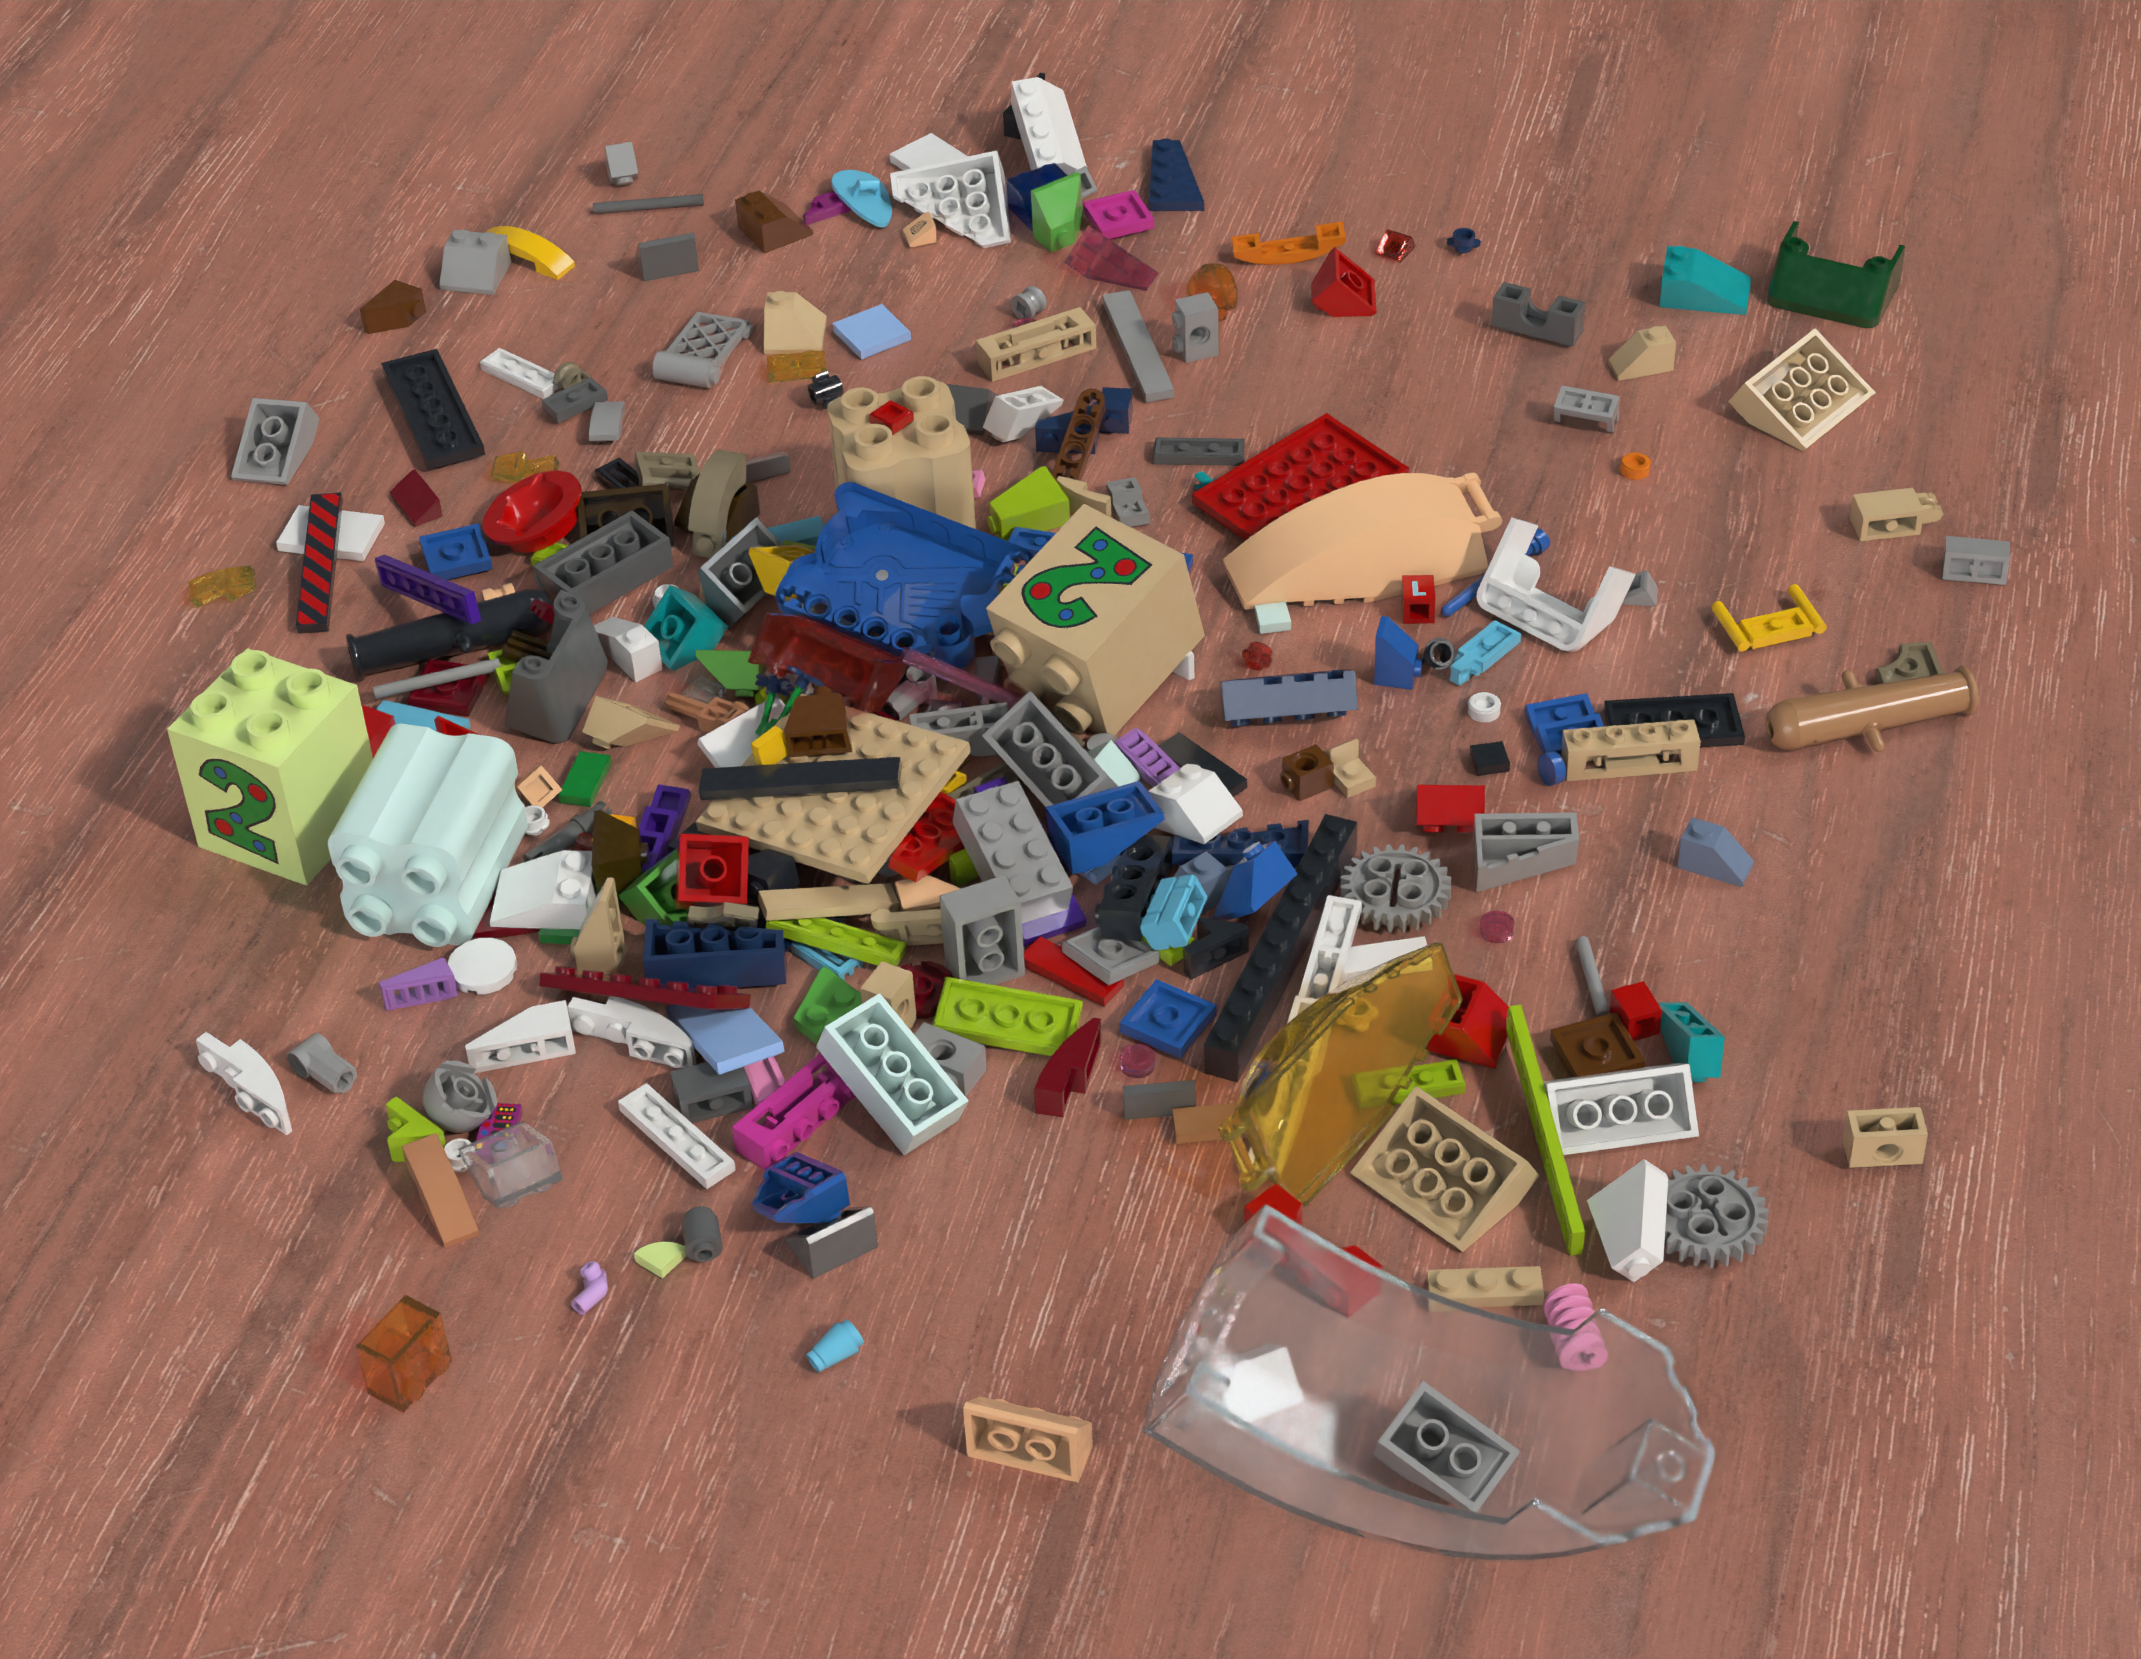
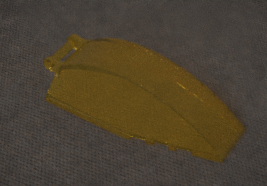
[1218,942,1463,1207]

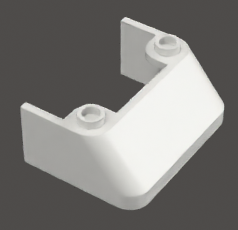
[1477,517,1636,652]

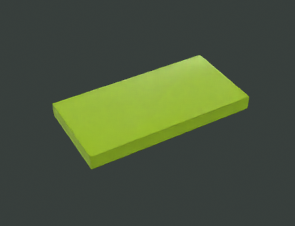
[933,977,1083,1056]

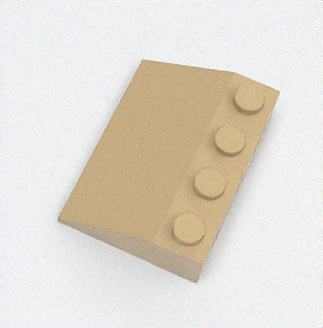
[1728,329,1876,452]
[1350,1086,1539,1252]

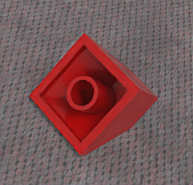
[1311,247,1377,317]

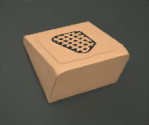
[903,211,937,248]

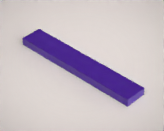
[375,554,482,624]

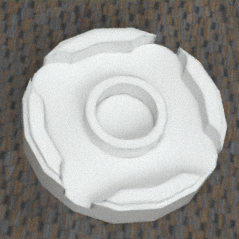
[448,938,517,995]

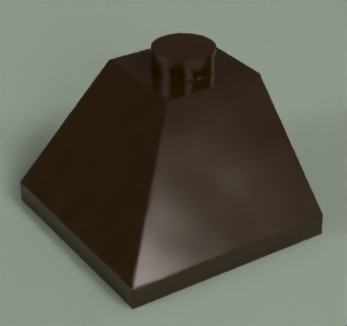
[591,810,649,898]

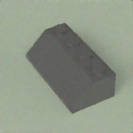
[533,511,674,615]

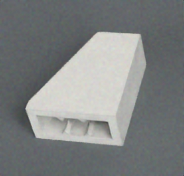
[1587,1159,1668,1282]

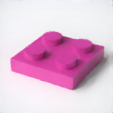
[1083,190,1154,241]

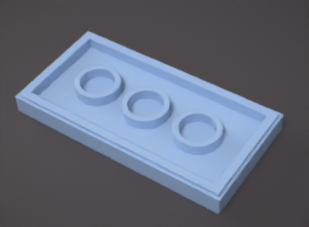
[665,1005,785,1074]

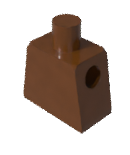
[784,686,853,758]

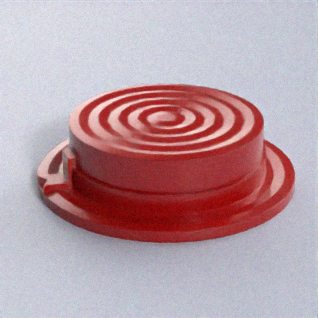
[483,470,582,553]

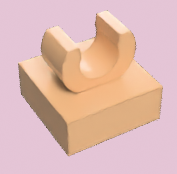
[515,765,562,808]

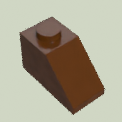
[360,280,426,334]

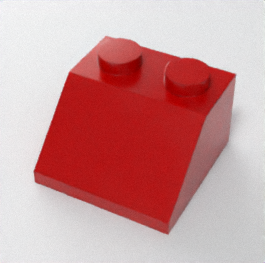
[1416,785,1485,833]
[675,834,749,909]

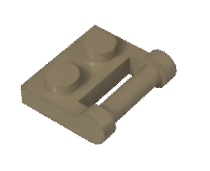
[634,452,700,490]

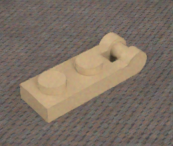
[871,908,943,946]

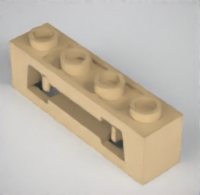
[976,307,1097,382]
[1561,719,1701,781]

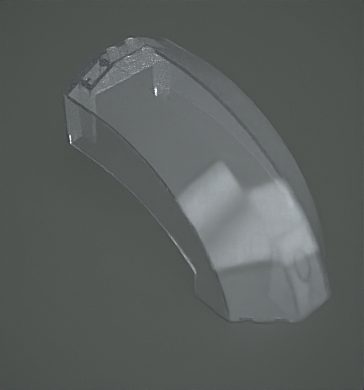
[1142,1204,1716,1560]

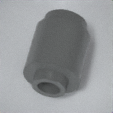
[682,1206,723,1262]

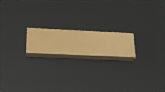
[758,883,899,921]

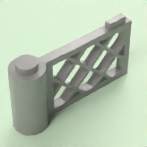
[653,312,753,388]

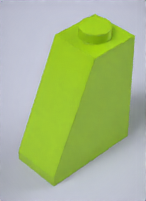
[987,466,1070,541]

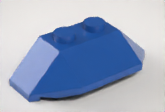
[751,1152,850,1224]

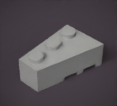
[1472,812,1579,893]

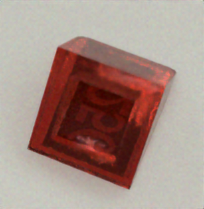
[1375,229,1416,263]

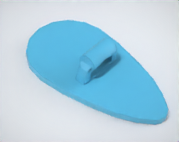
[831,170,892,227]

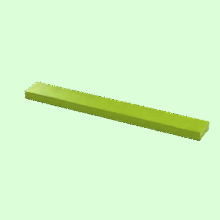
[1506,1005,1585,1256]

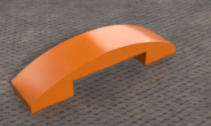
[1231,221,1346,265]

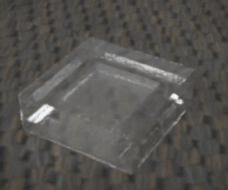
[681,676,727,704]

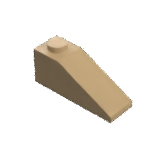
[570,877,626,975]

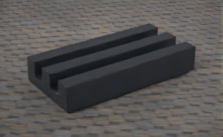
[595,457,639,489]

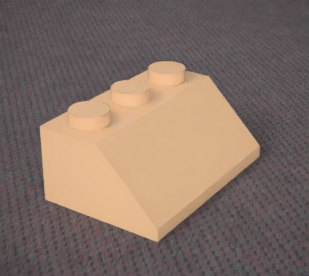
[963,1396,1093,1483]

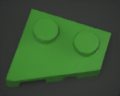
[794,966,862,1044]

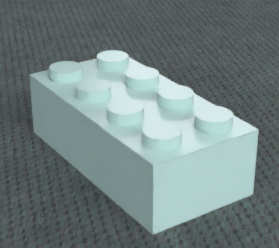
[816,993,968,1155]

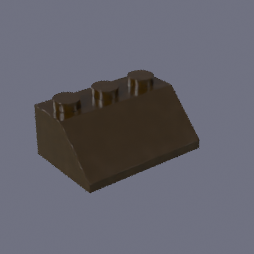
[578,484,674,545]

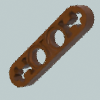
[1052,388,1106,482]

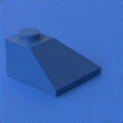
[1213,841,1297,921]

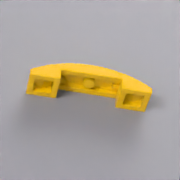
[484,226,575,280]

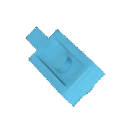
[1449,620,1521,686]

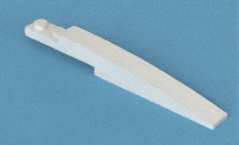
[1244,895,1362,1179]

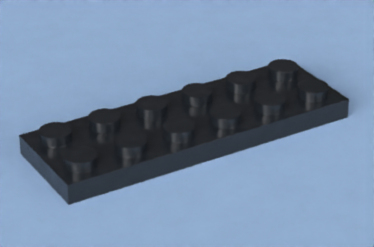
[381,349,485,470]

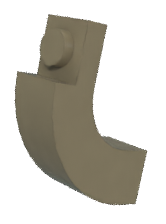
[688,449,747,558]

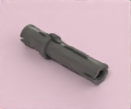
[523,801,612,862]

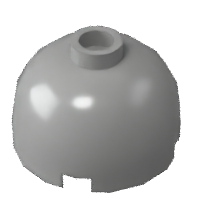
[423,1061,497,1133]

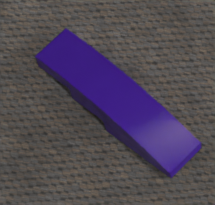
[638,784,692,873]

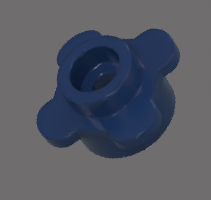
[1447,228,1481,253]

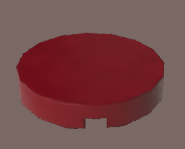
[900,961,954,1019]

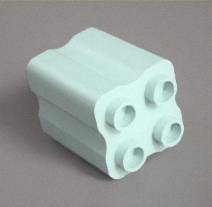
[328,724,528,947]

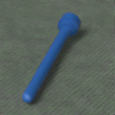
[1441,528,1550,617]

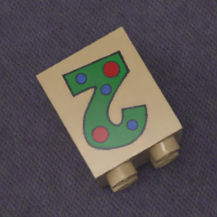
[986,504,1205,736]

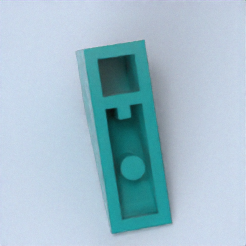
[1658,1002,1725,1082]

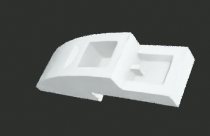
[567,996,697,1068]
[196,1032,292,1135]

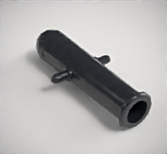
[346,589,553,681]

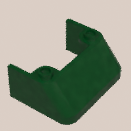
[1767,221,1905,328]

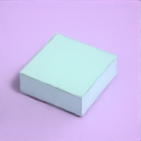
[1255,602,1291,634]

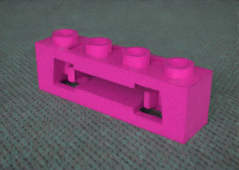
[732,1053,856,1170]

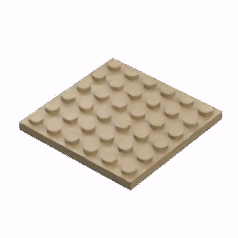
[696,693,971,884]

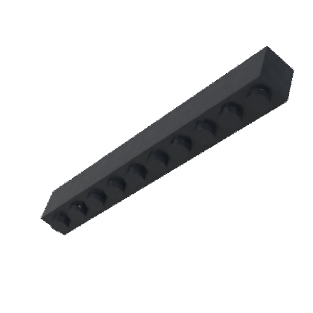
[1204,814,1357,1083]

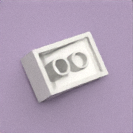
[490,850,598,930]

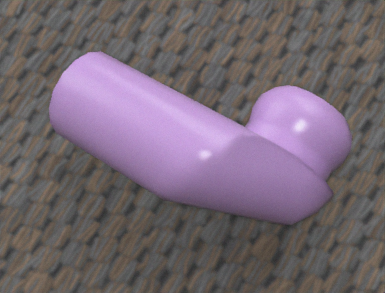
[571,1261,608,1315]

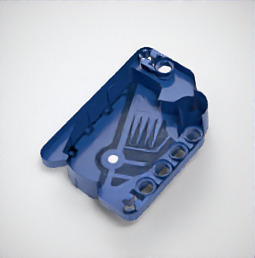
[775,482,1033,671]

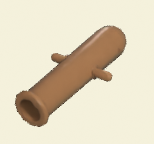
[1765,665,1979,752]

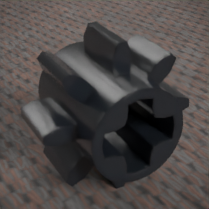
[807,371,844,409]

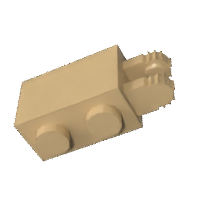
[1850,488,1944,542]

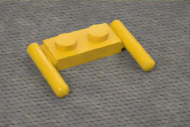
[1712,584,1827,652]

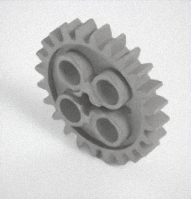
[1341,844,1451,933]
[1664,1164,1769,1268]

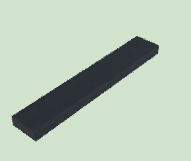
[699,757,902,800]

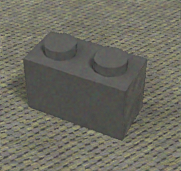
[670,1062,753,1123]

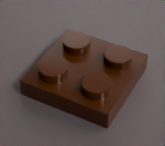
[1550,1012,1646,1078]

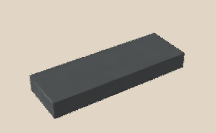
[1154,437,1245,466]

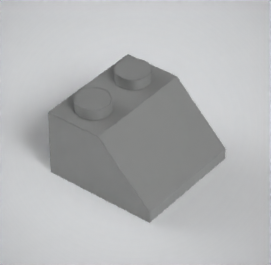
[440,230,511,295]

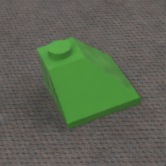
[1031,172,1083,253]
[696,650,769,697]
[618,848,689,926]

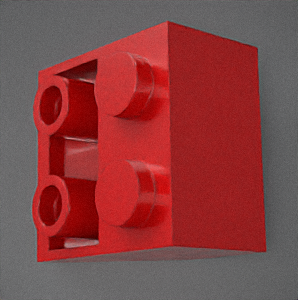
[1427,973,1509,1069]

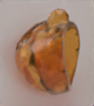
[1186,263,1238,322]

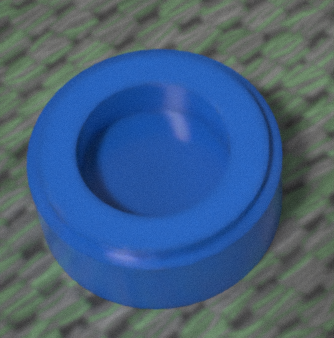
[1538,751,1566,786]

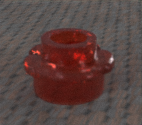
[1242,642,1273,671]

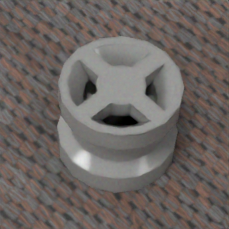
[1011,286,1047,321]

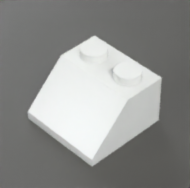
[1148,764,1243,844]

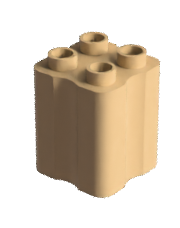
[827,376,976,529]

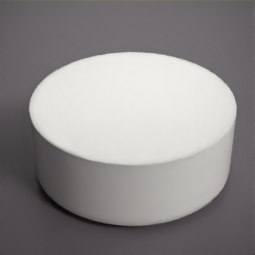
[1468,692,1501,722]

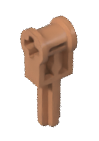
[665,692,750,733]

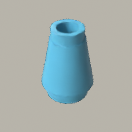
[806,1319,864,1373]

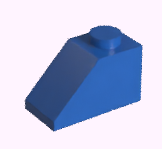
[1374,616,1424,690]

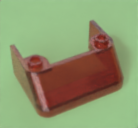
[748,613,909,714]

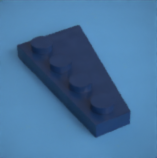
[1172,820,1309,867]

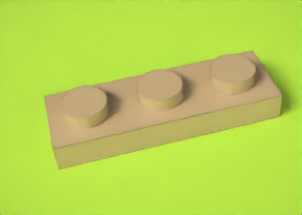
[1427,1266,1544,1309]

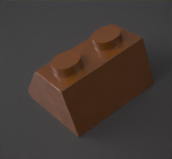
[735,191,813,253]

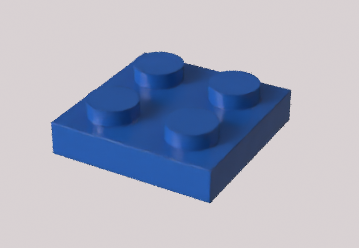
[419,523,493,580]
[1119,979,1217,1058]

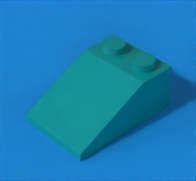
[1659,246,1751,315]

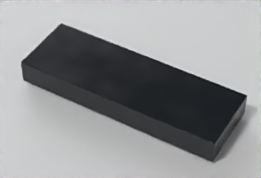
[1158,732,1247,797]

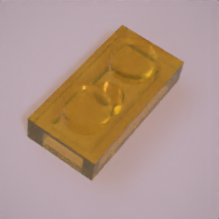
[767,350,827,383]

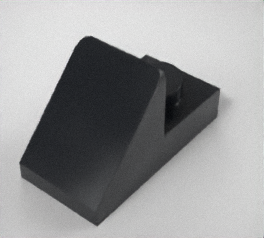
[1183,918,1249,980]

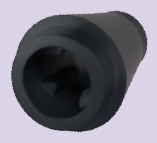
[1419,638,1455,670]

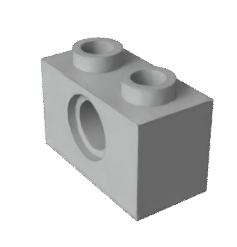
[1172,292,1219,363]
[914,1022,987,1097]

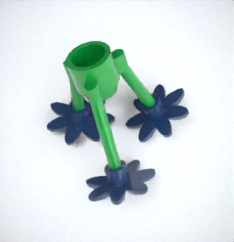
[755,666,824,738]

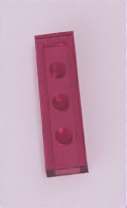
[899,646,1023,707]

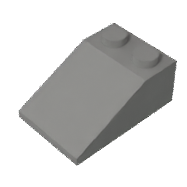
[231,398,320,485]
[1372,1381,1521,1515]

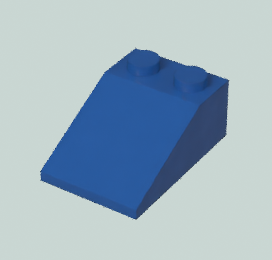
[1046,781,1165,874]

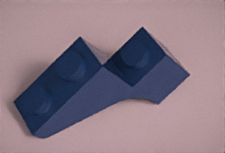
[1035,387,1133,454]

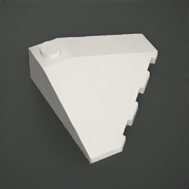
[890,150,1011,248]

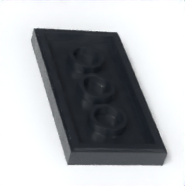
[1604,693,1745,748]

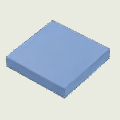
[832,304,911,360]

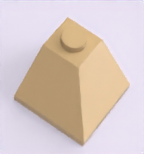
[764,291,827,354]
[582,696,680,749]

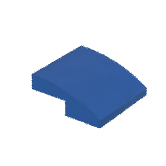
[1524,693,1604,753]

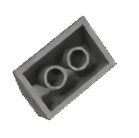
[698,517,784,629]

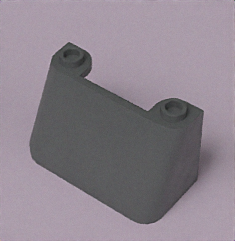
[505,590,608,743]

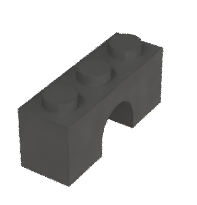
[1492,282,1586,346]

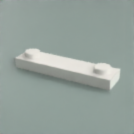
[618,1083,736,1189]

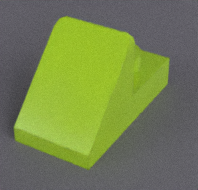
[385,1096,446,1162]

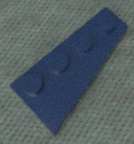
[1149,138,1204,211]

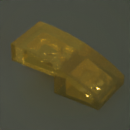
[491,451,560,484]
[188,566,257,608]

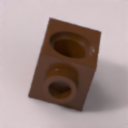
[1280,744,1334,801]

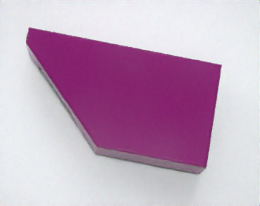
[803,191,852,225]

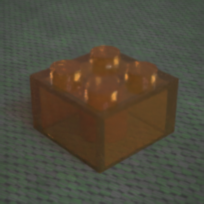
[356,1295,452,1413]

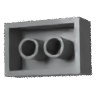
[940,875,1025,985]

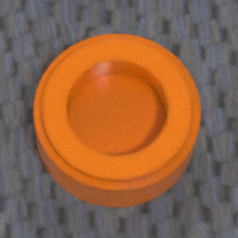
[1620,452,1651,480]

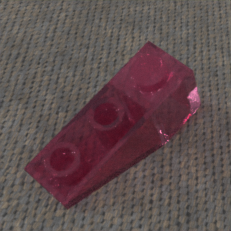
[1064,226,1158,291]

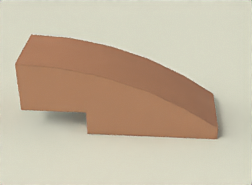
[402,1133,479,1248]

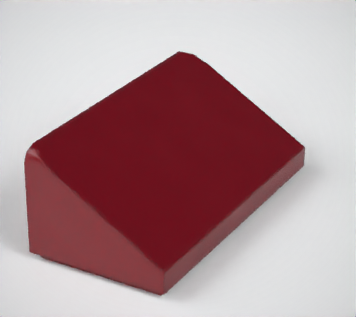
[390,469,443,527]

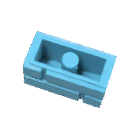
[1140,874,1207,950]

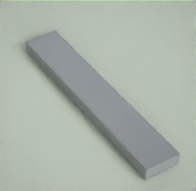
[1102,290,1174,403]

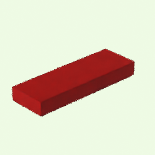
[1024,936,1124,1007]

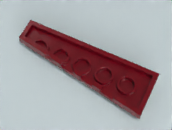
[539,966,751,1009]

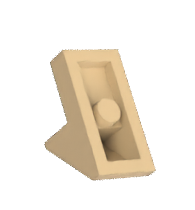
[1323,738,1376,798]

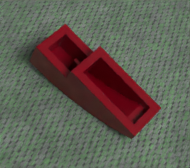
[1034,1018,1102,1118]

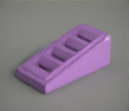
[1114,728,1180,787]
[379,957,458,1011]

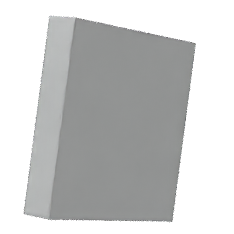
[1062,926,1160,985]

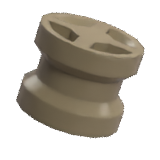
[554,361,590,390]

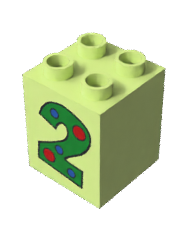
[167,648,373,886]

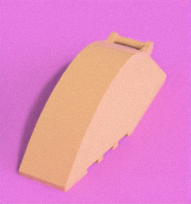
[1222,473,1502,610]

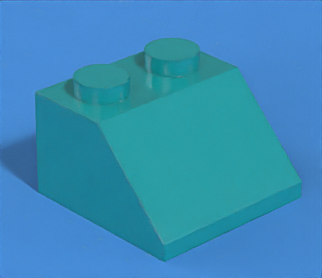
[644,585,729,671]

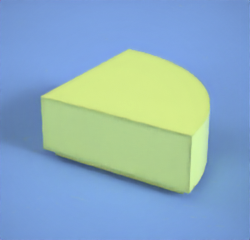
[634,1242,687,1279]

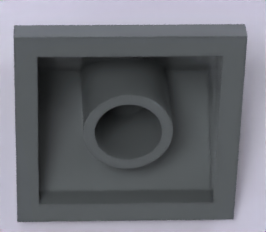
[635,233,699,281]
[946,384,998,435]
[785,1206,878,1279]

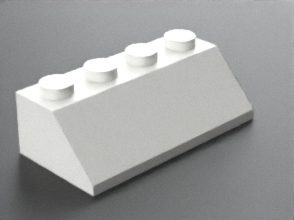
[1011,77,1087,187]
[1543,1063,1699,1155]

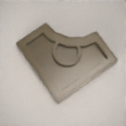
[1875,642,1944,684]
[687,902,759,931]

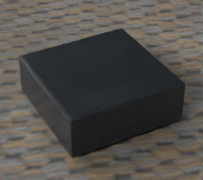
[1470,741,1510,776]

